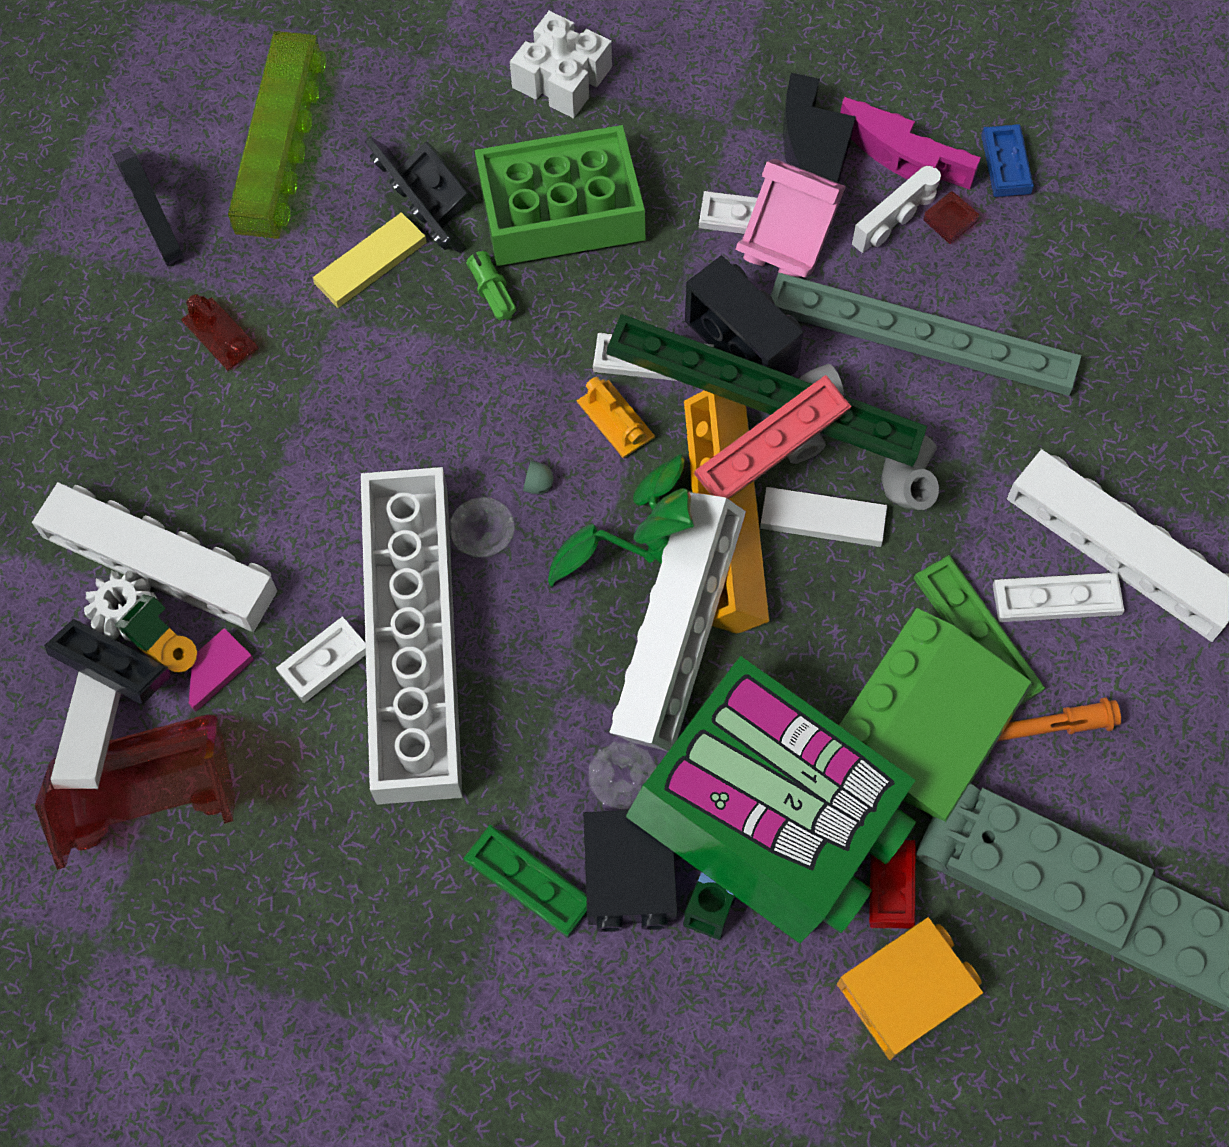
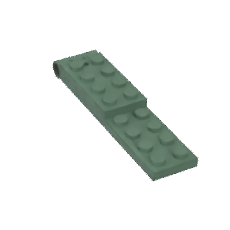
[915,784,1229,1012]

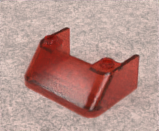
[35,715,235,870]

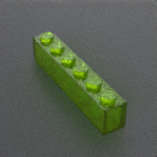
[228,31,326,239]

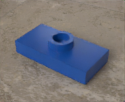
[981,124,1034,197]

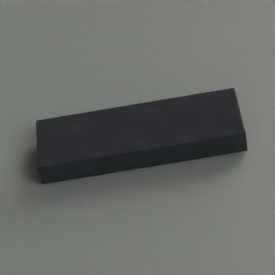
[44,619,171,705]

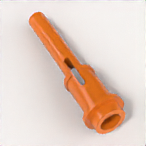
[997,697,1121,742]

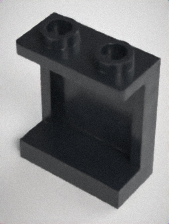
[583,810,677,932]

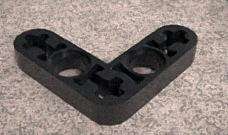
[112,147,184,266]

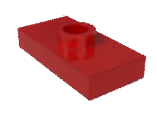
[869,840,916,929]

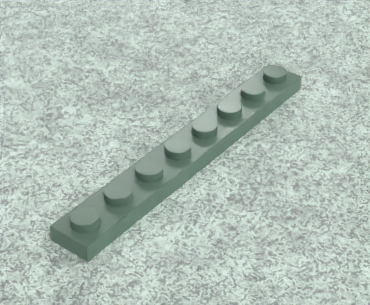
[771,273,1081,396]

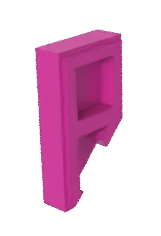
[189,628,254,712]

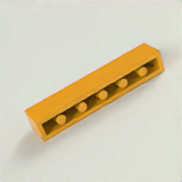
[684,390,769,633]

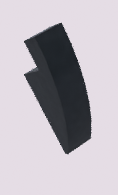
[783,73,856,183]

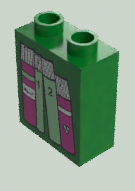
[626,656,916,944]

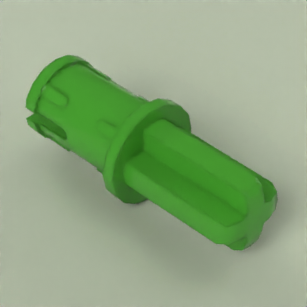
[466,251,516,321]

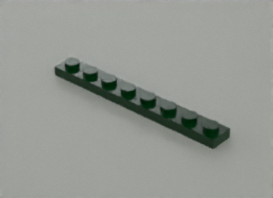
[606,314,927,467]

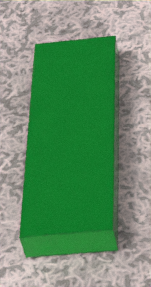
[463,825,587,938]

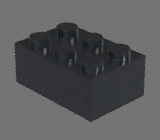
[685,255,804,376]

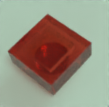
[923,191,979,244]

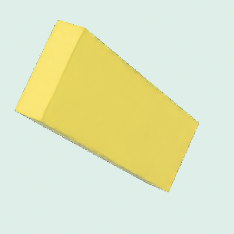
[313,212,427,308]

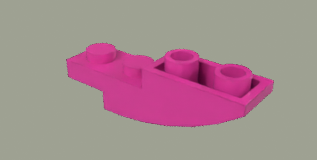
[840,97,981,190]

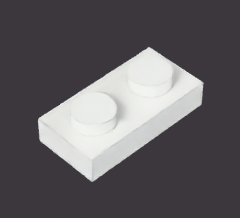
[276,617,366,703]

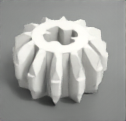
[84,570,157,641]

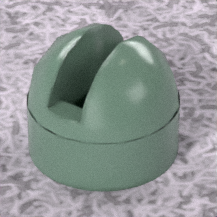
[523,460,554,494]

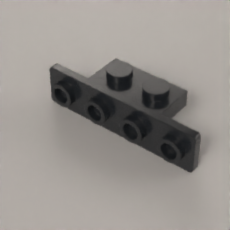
[365,136,473,253]

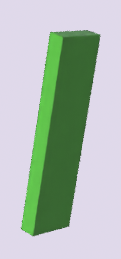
[914,555,1045,706]

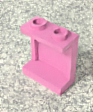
[736,159,846,278]

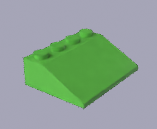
[475,125,646,266]
[839,608,1032,822]

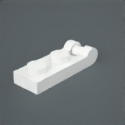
[852,166,941,253]

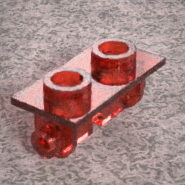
[181,294,259,371]

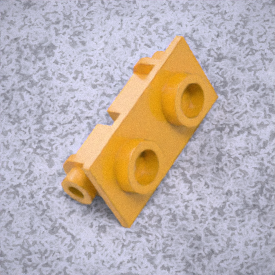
[577,377,655,459]

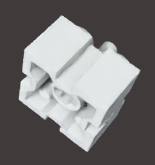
[510,11,612,118]

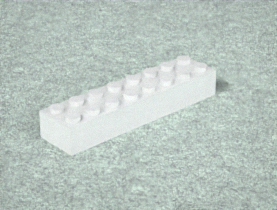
[361,467,463,805]

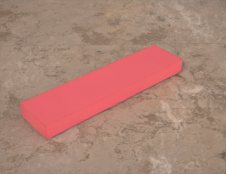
[694,375,851,499]

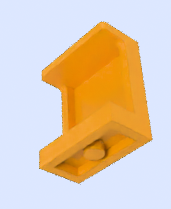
[837,917,983,1060]

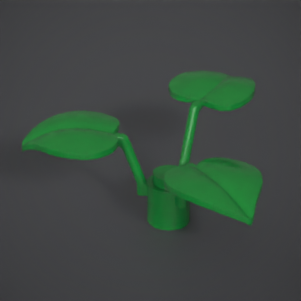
[548,453,694,588]

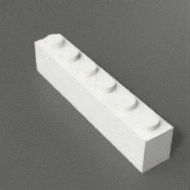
[1007,449,1229,642]
[32,482,277,633]
[610,492,746,751]

